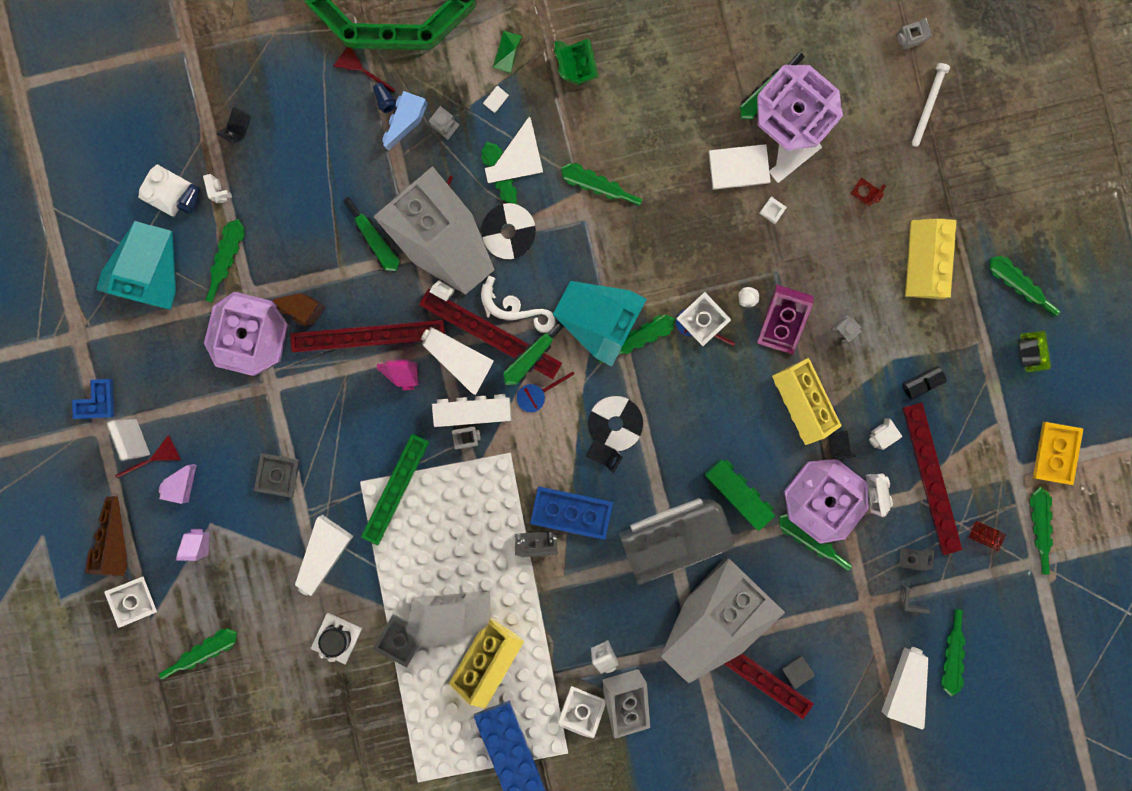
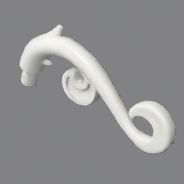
[481,276,556,333]

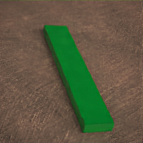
[361,433,430,546]

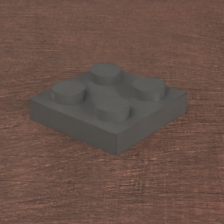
[254,453,300,498]
[373,614,420,668]

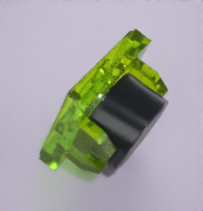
[1017,331,1051,372]

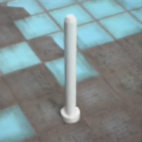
[912,63,950,147]

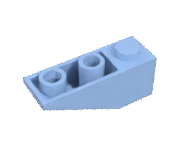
[382,91,427,150]

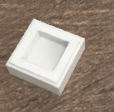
[760,197,787,224]
[430,280,455,301]

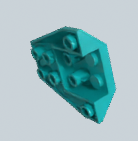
[96,221,176,310]
[553,281,647,367]

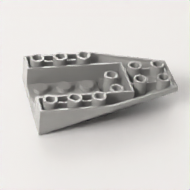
[373,166,495,295]
[660,558,785,683]
[406,591,491,647]

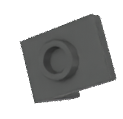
[899,548,934,571]
[899,585,931,616]

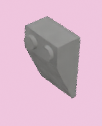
[602,669,650,739]

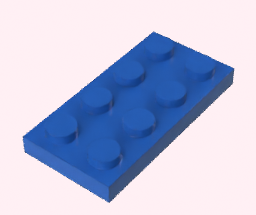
[530,486,613,540]

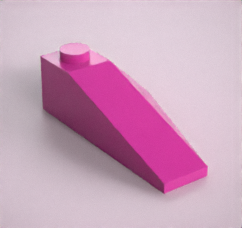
[377,361,419,390]

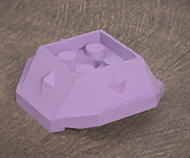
[757,65,843,151]
[204,292,289,376]
[783,459,869,543]

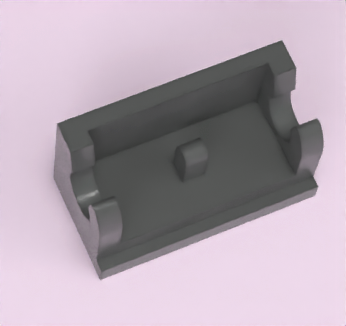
[515,531,558,557]

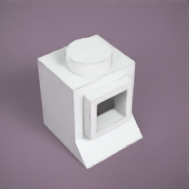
[869,418,902,450]

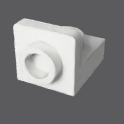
[203,174,232,203]

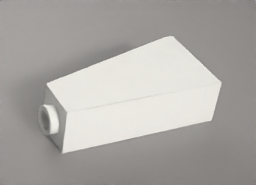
[421,327,494,395]
[295,515,354,596]
[881,647,928,730]

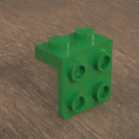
[554,39,599,85]

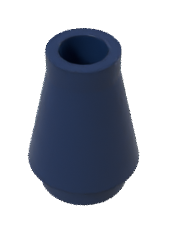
[373,83,396,113]
[176,184,201,214]

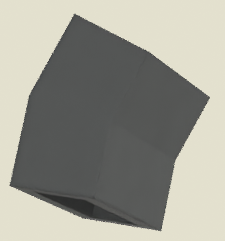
[781,655,815,689]

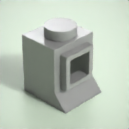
[897,18,932,50]
[428,106,459,140]
[832,315,862,343]
[452,426,481,449]

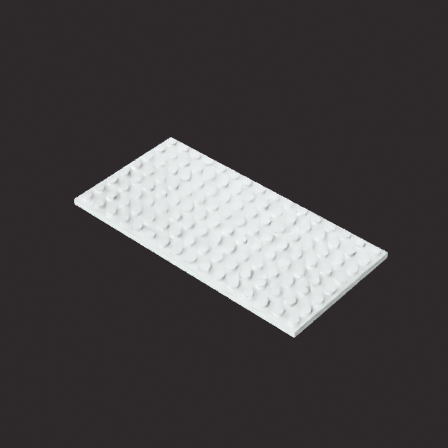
[360,453,568,782]

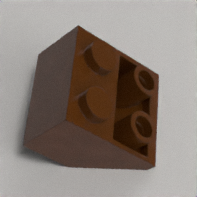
[272,293,326,326]

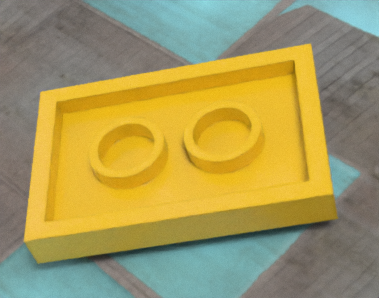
[1033,422,1083,485]

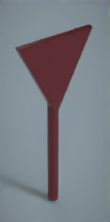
[333,47,395,93]
[115,435,181,478]

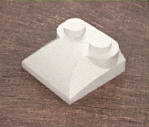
[138,164,191,217]
[676,292,731,346]
[865,473,893,517]
[104,577,157,628]
[557,686,606,738]

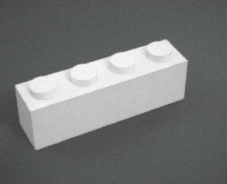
[432,394,512,427]

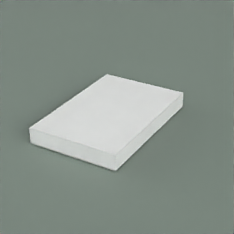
[709,144,770,190]
[107,419,150,460]

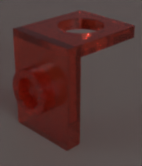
[850,178,886,206]
[968,521,1006,552]

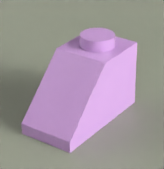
[159,464,197,504]
[176,529,209,561]

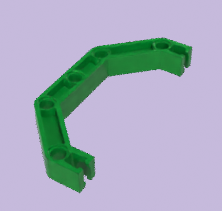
[304,0,477,50]

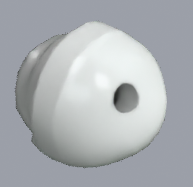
[738,287,759,307]

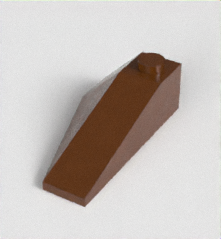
[85,496,128,576]

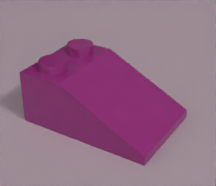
[757,284,813,355]

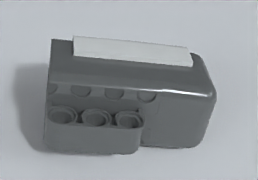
[619,498,734,585]

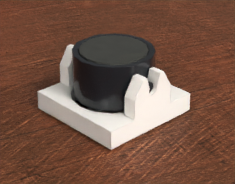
[311,613,362,664]

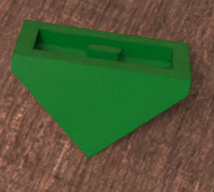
[493,31,522,73]

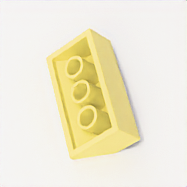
[905,219,956,299]
[772,358,842,445]
[449,618,525,708]

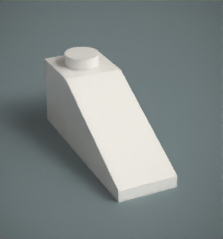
[591,640,619,673]

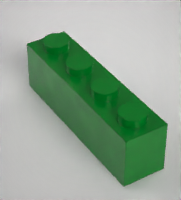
[703,459,775,531]

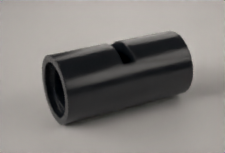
[902,366,947,400]

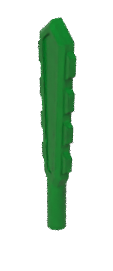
[481,142,518,205]
[561,163,643,206]
[205,219,245,303]
[989,256,1061,317]
[597,314,675,363]
[1029,487,1053,575]
[779,514,852,571]
[941,609,965,697]
[159,628,238,680]

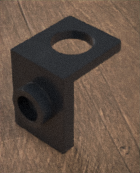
[216,107,251,144]
[828,431,856,460]
[586,440,623,473]

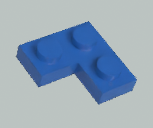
[72,379,114,419]

